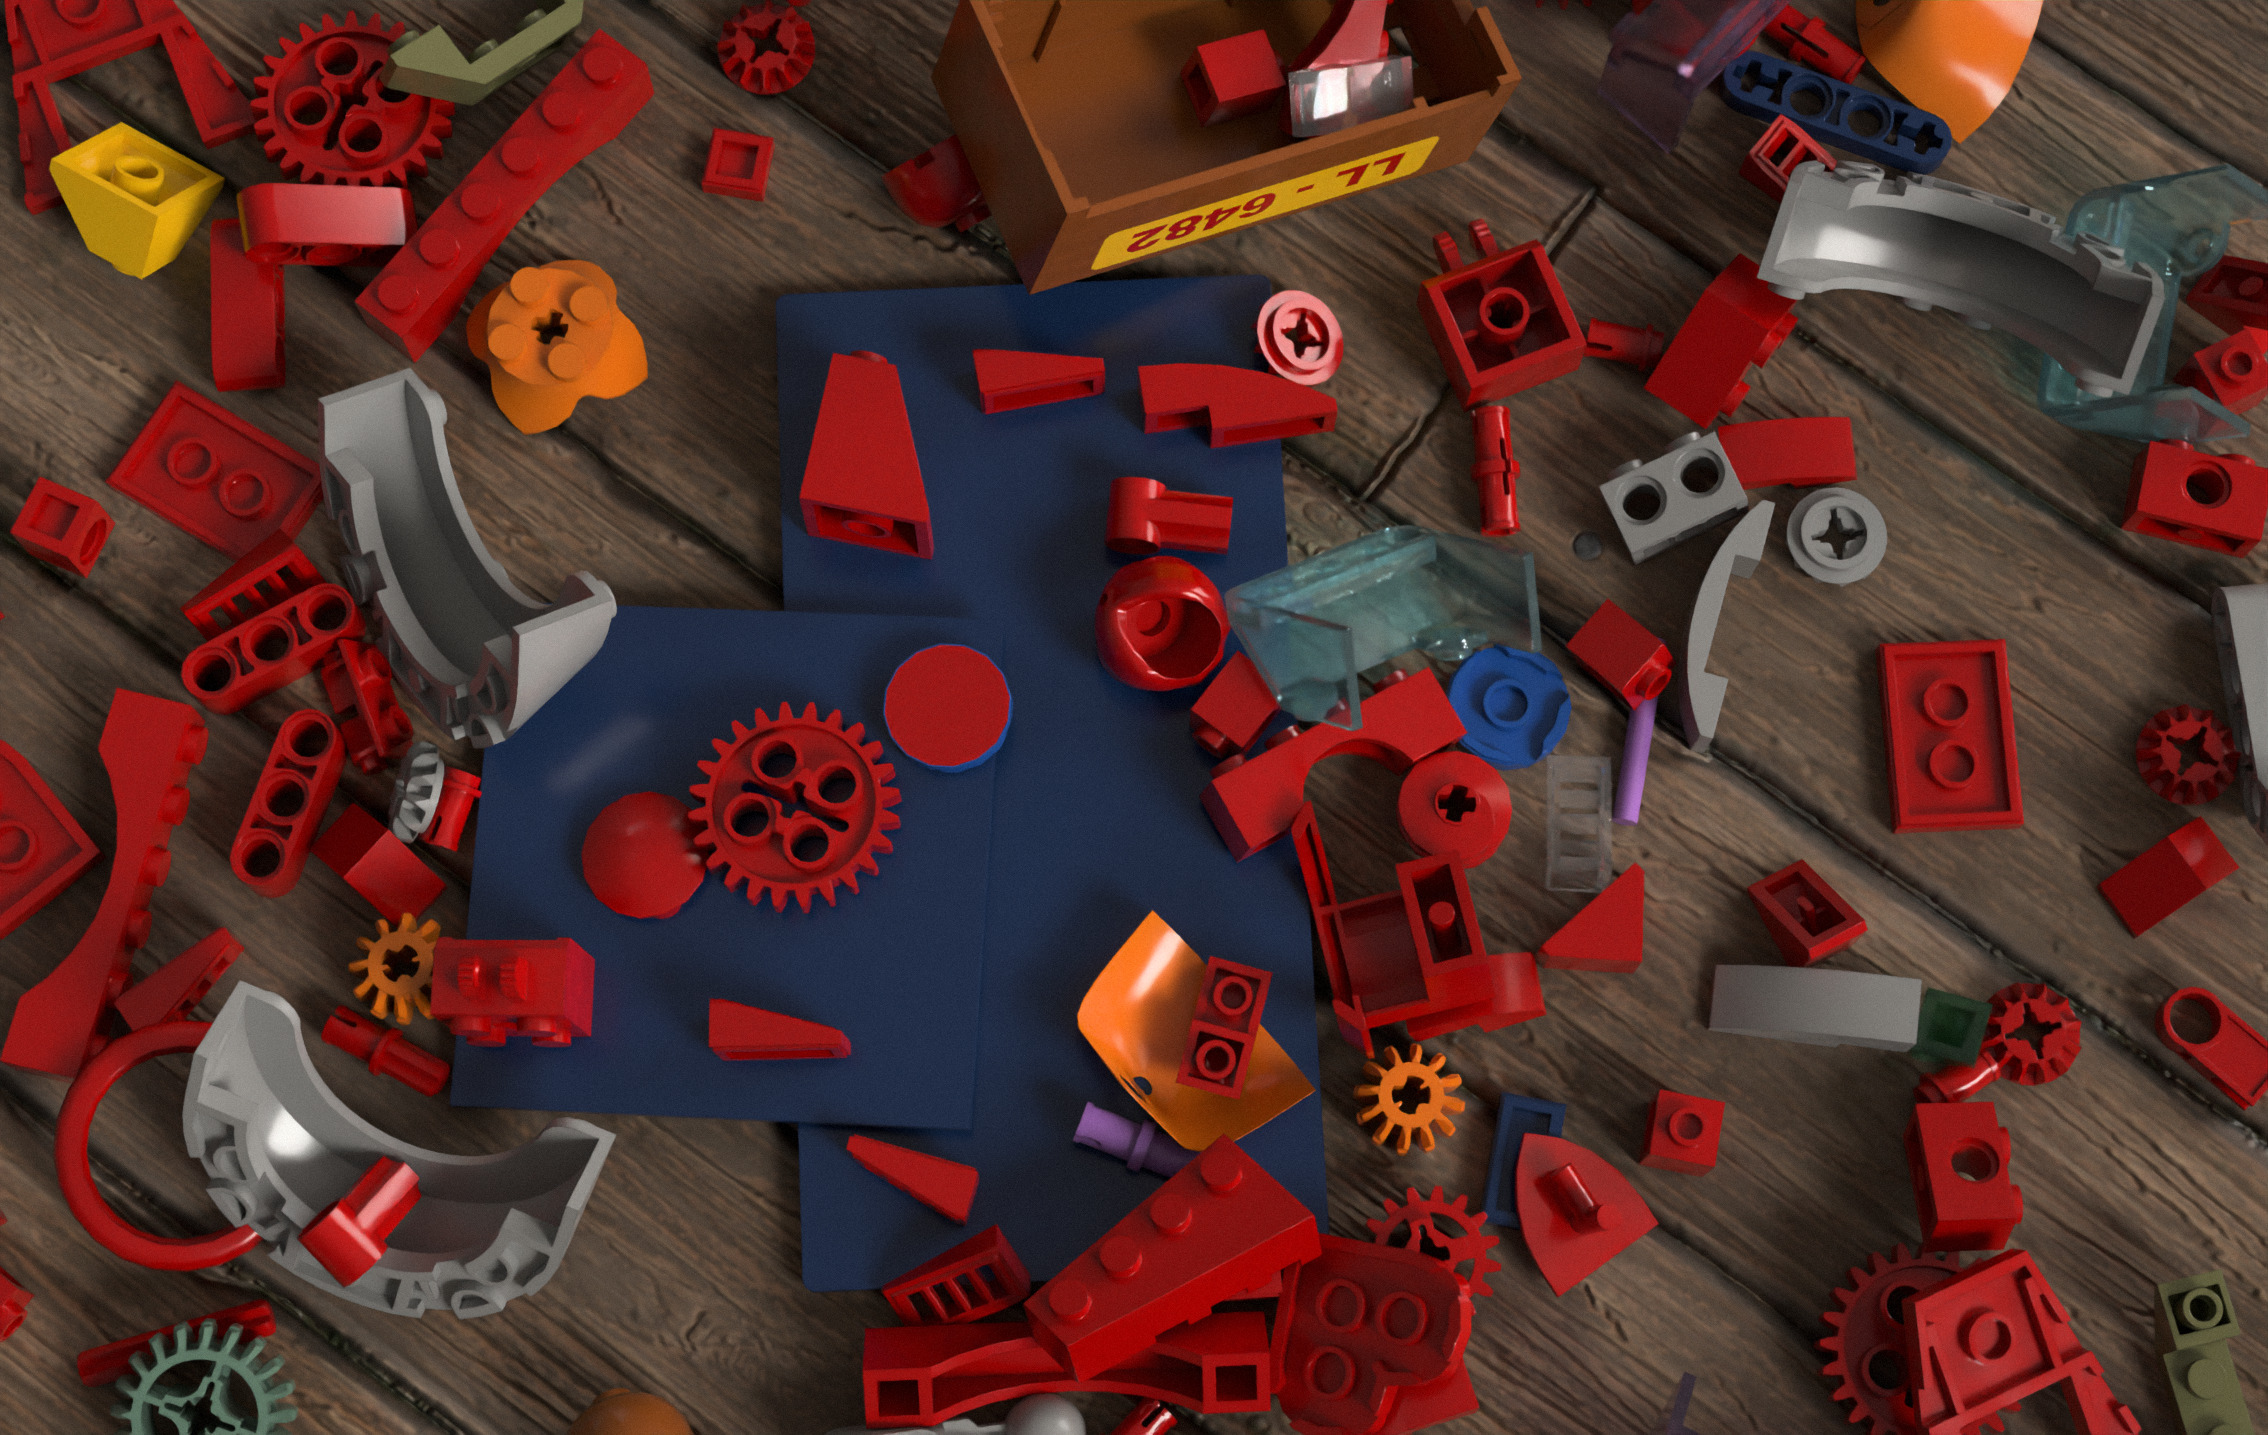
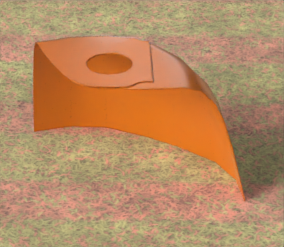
[1855,0,2043,144]
[1077,910,1316,1152]

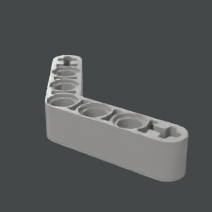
[2211,583,2268,846]

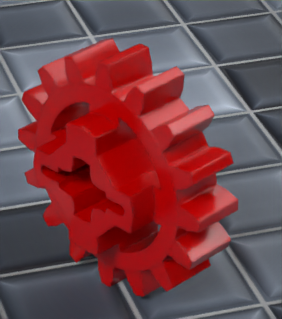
[1365,1185,1501,1317]

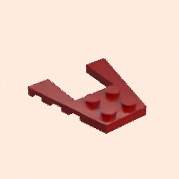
[4,0,259,215]
[1902,1248,2142,1435]

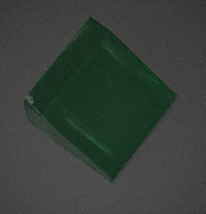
[1910,987,1993,1068]

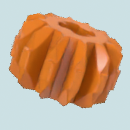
[348,913,441,1026]
[1353,1043,1465,1156]

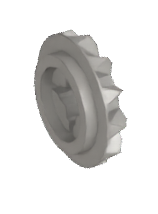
[1785,487,1887,588]
[387,741,444,844]

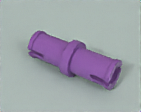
[1073,1101,1201,1178]

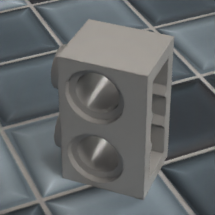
[1599,431,1749,565]

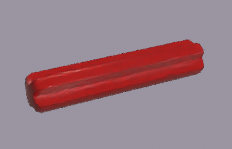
[77,1299,276,1388]

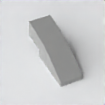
[1708,965,1922,1052]

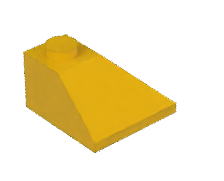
[49,122,225,280]

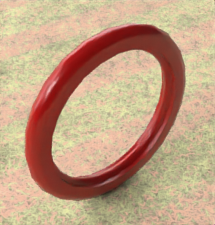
[53,1020,264,1272]

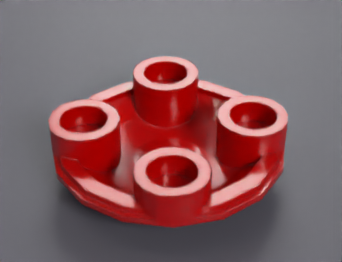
[581,791,710,919]

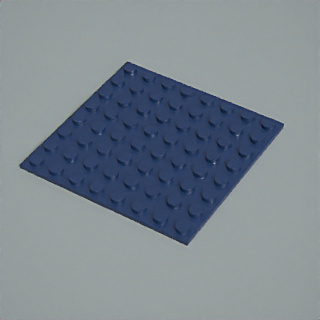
[449,603,1005,1131]

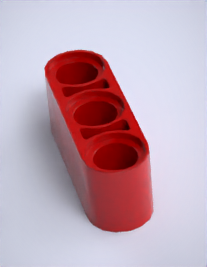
[236,183,418,267]
[210,218,286,393]
[181,583,366,715]
[230,709,349,898]

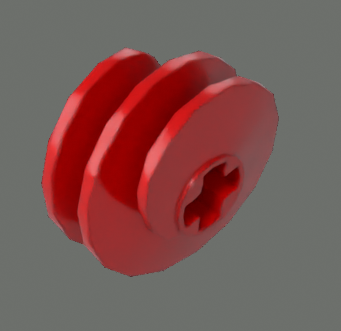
[1396,751,1512,869]

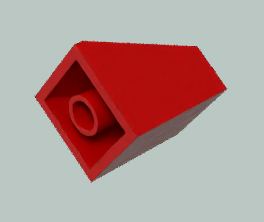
[799,350,934,560]

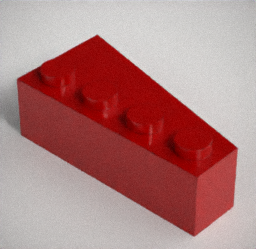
[1023,1133,1322,1384]

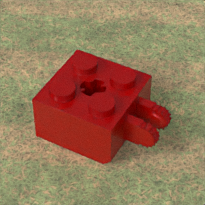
[1416,218,1587,413]
[430,937,595,1047]

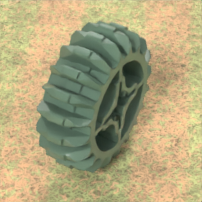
[110,1319,298,1435]

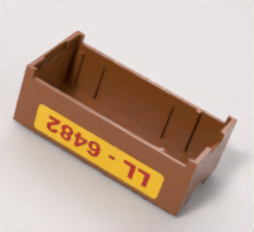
[931,0,1522,295]

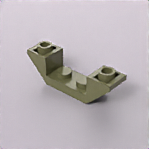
[379,0,584,106]
[2154,1269,2255,1435]

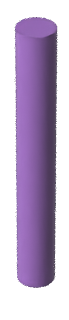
[1612,638,1667,826]

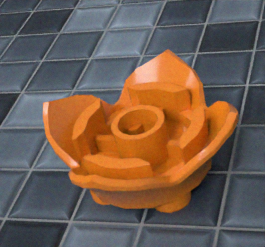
[466,260,648,435]

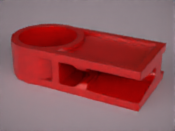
[2154,987,2268,1111]

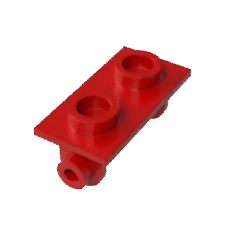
[320,639,413,776]

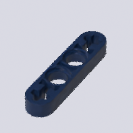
[1719,51,1952,175]

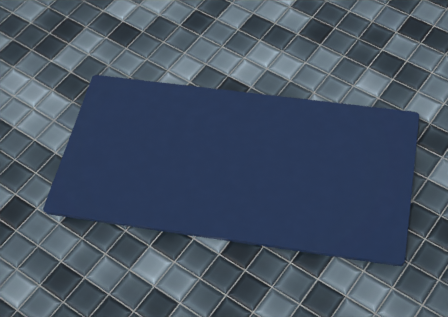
[776,275,1329,1293]

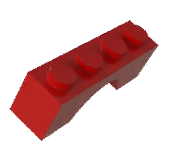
[1199,666,1468,863]

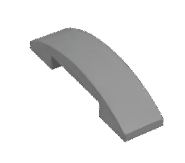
[1678,499,1775,754]

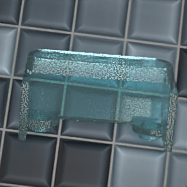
[2037,164,2268,444]
[1225,525,1542,731]

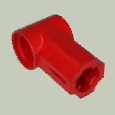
[1104,477,1233,555]
[296,1156,422,1288]

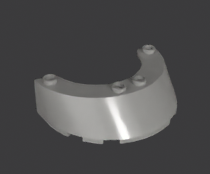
[1757,160,2165,397]
[318,368,617,748]
[182,980,616,1319]

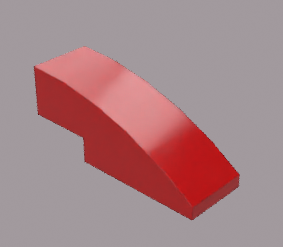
[1137,363,1338,449]

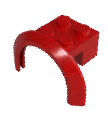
[1291,800,1496,1059]

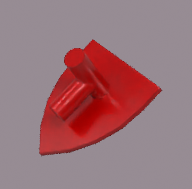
[1515,1133,1659,1298]

